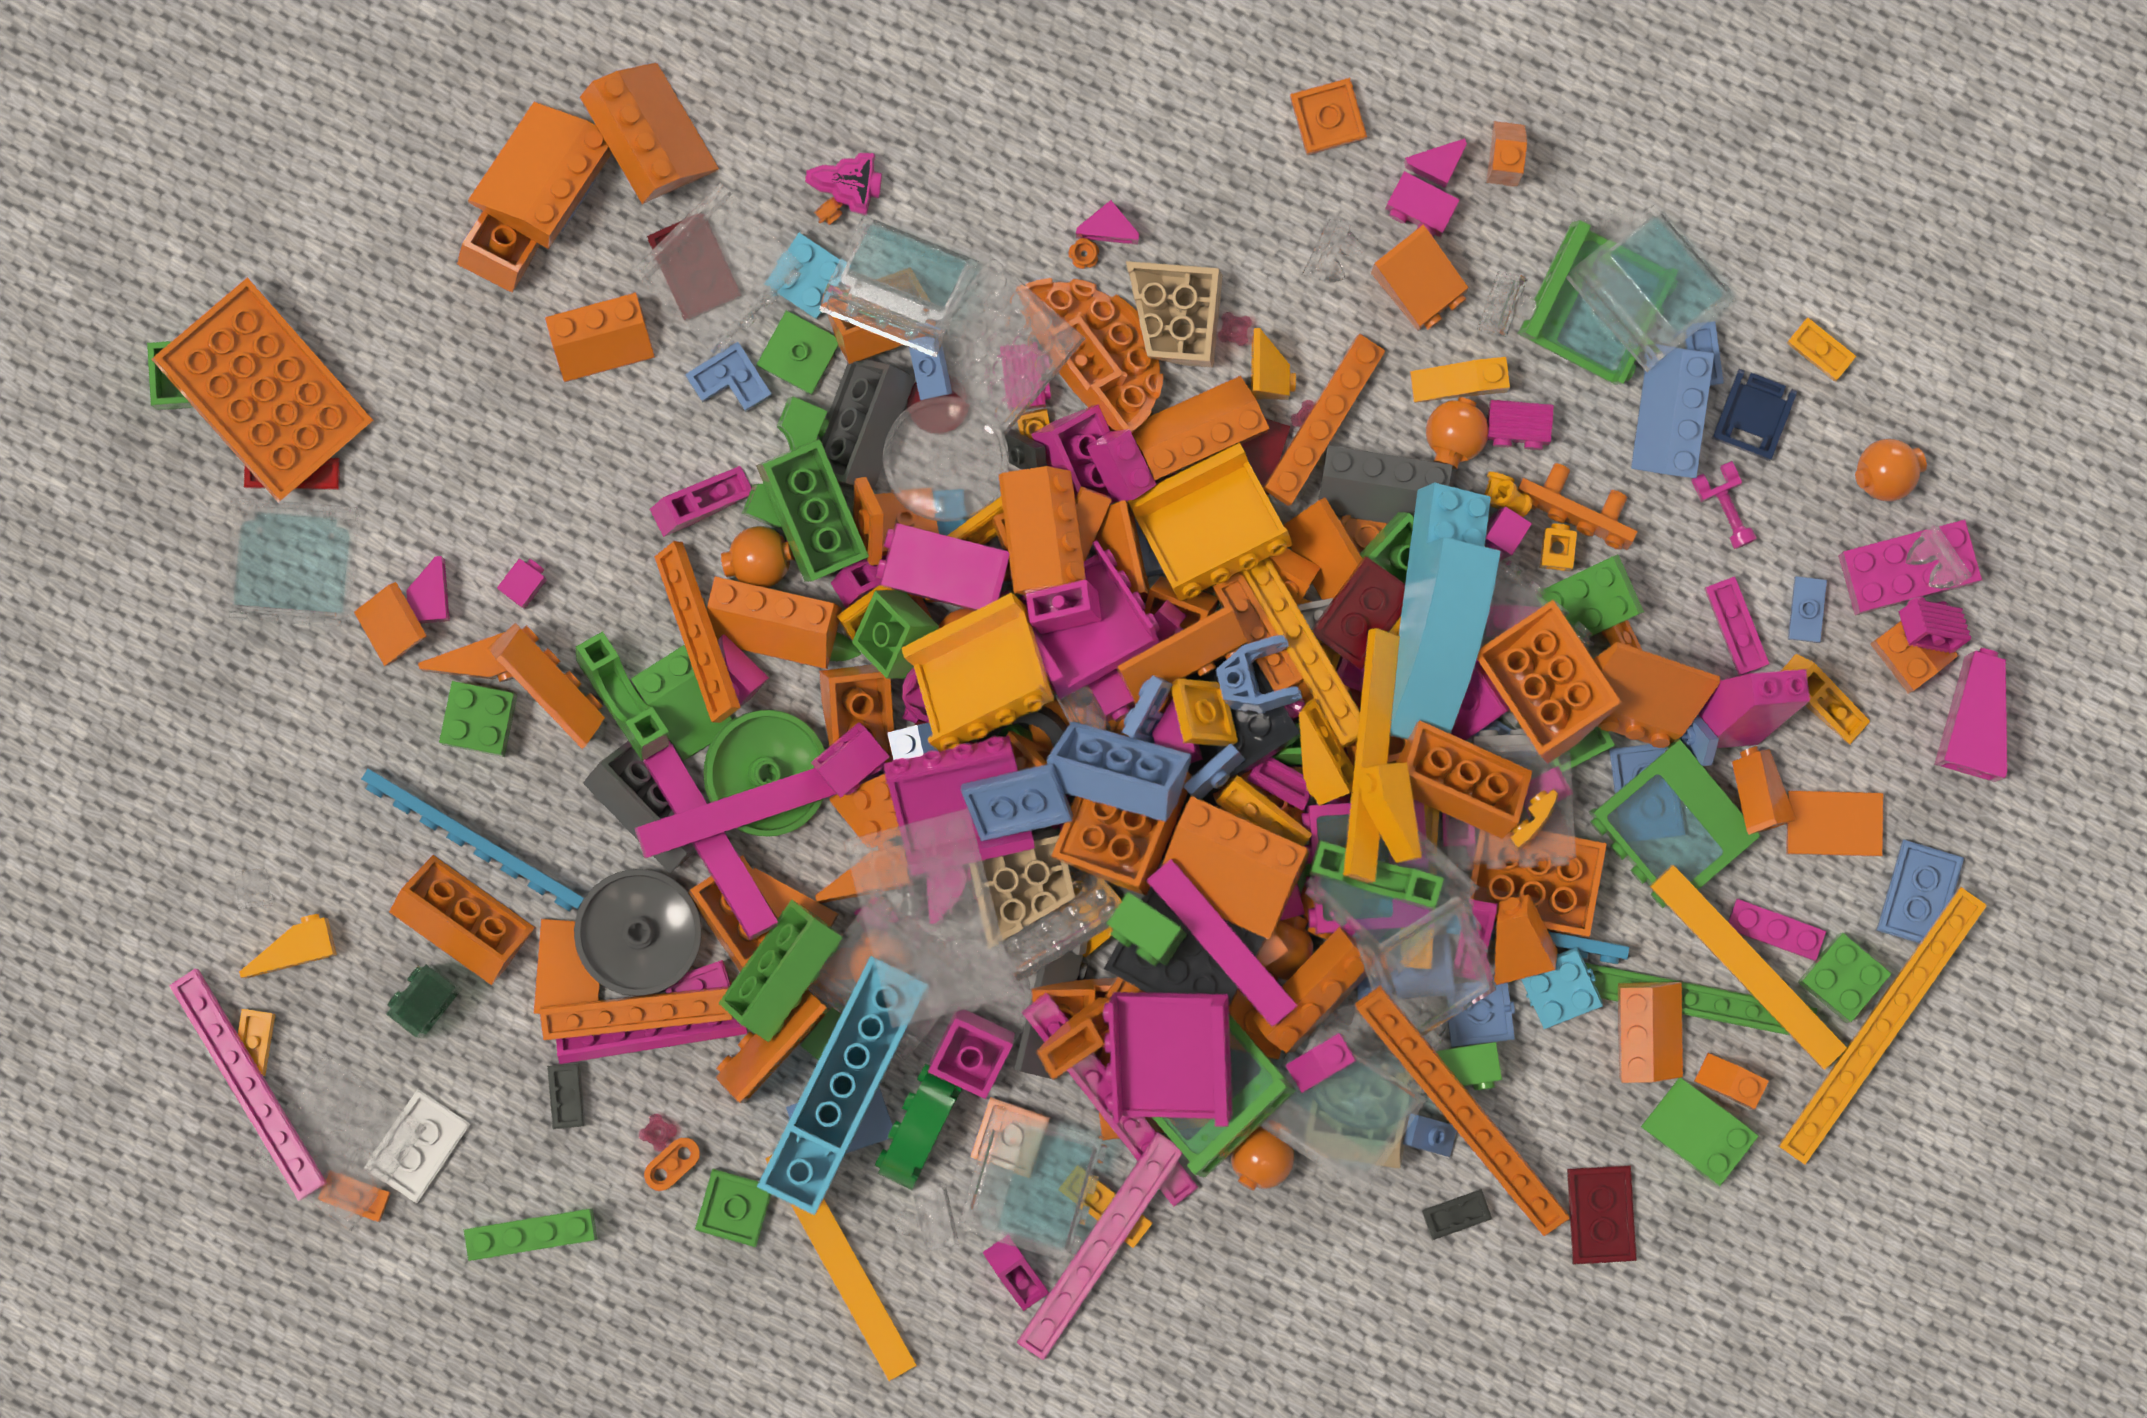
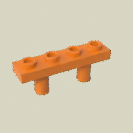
[1517,463,1638,550]

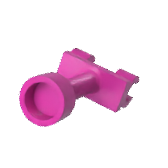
[1691,461,1757,549]

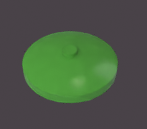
[703,710,825,837]

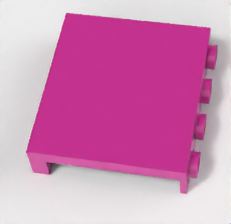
[998,541,1160,700]
[884,736,1035,876]
[1104,992,1233,1127]

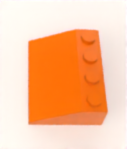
[580,62,719,204]
[468,102,612,249]
[1477,600,1622,764]
[1593,642,1720,748]
[1051,771,1192,896]
[1161,796,1310,940]
[1462,829,1607,939]
[715,989,830,1103]

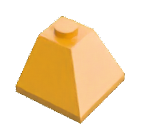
[1251,328,1296,400]

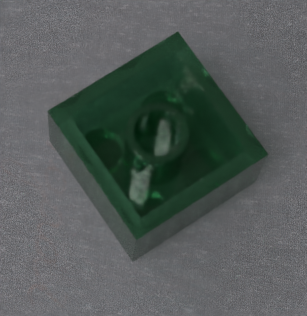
[386,964,462,1039]

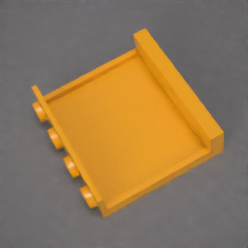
[1128,443,1293,602]
[902,593,1054,751]

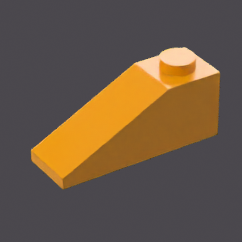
[1410,357,1510,403]
[1781,654,1870,745]
[1299,698,1354,806]
[1357,762,1422,863]
[239,914,337,979]

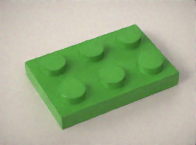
[1537,554,1644,641]

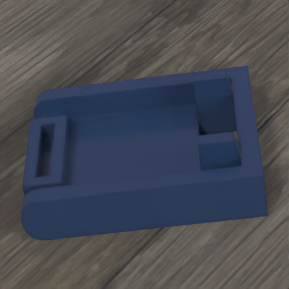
[1711,368,1798,461]

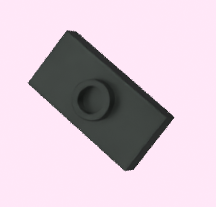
[1001,429,1047,470]
[547,1063,585,1129]
[1421,1189,1492,1240]

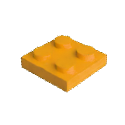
[1171,679,1238,746]

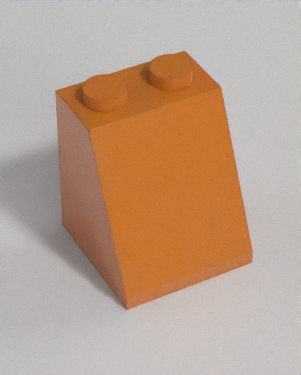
[1371,224,1468,331]

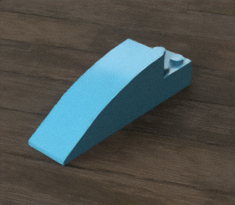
[1390,483,1501,740]
[757,956,928,1215]

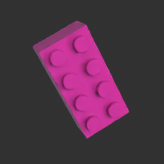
[1838,519,1982,616]

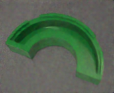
[874,1063,962,1191]

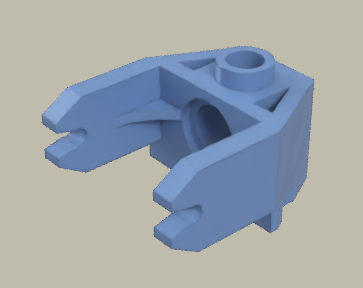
[1216,635,1302,714]

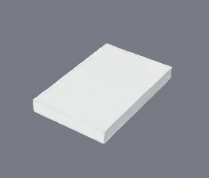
[364,1089,471,1203]

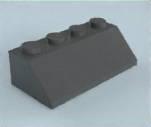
[819,359,916,490]
[1318,445,1452,524]
[583,741,696,873]
[1014,945,1088,1080]

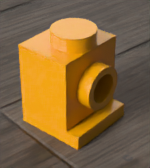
[1539,523,1577,572]

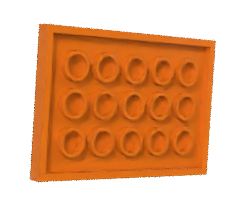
[151,277,373,503]

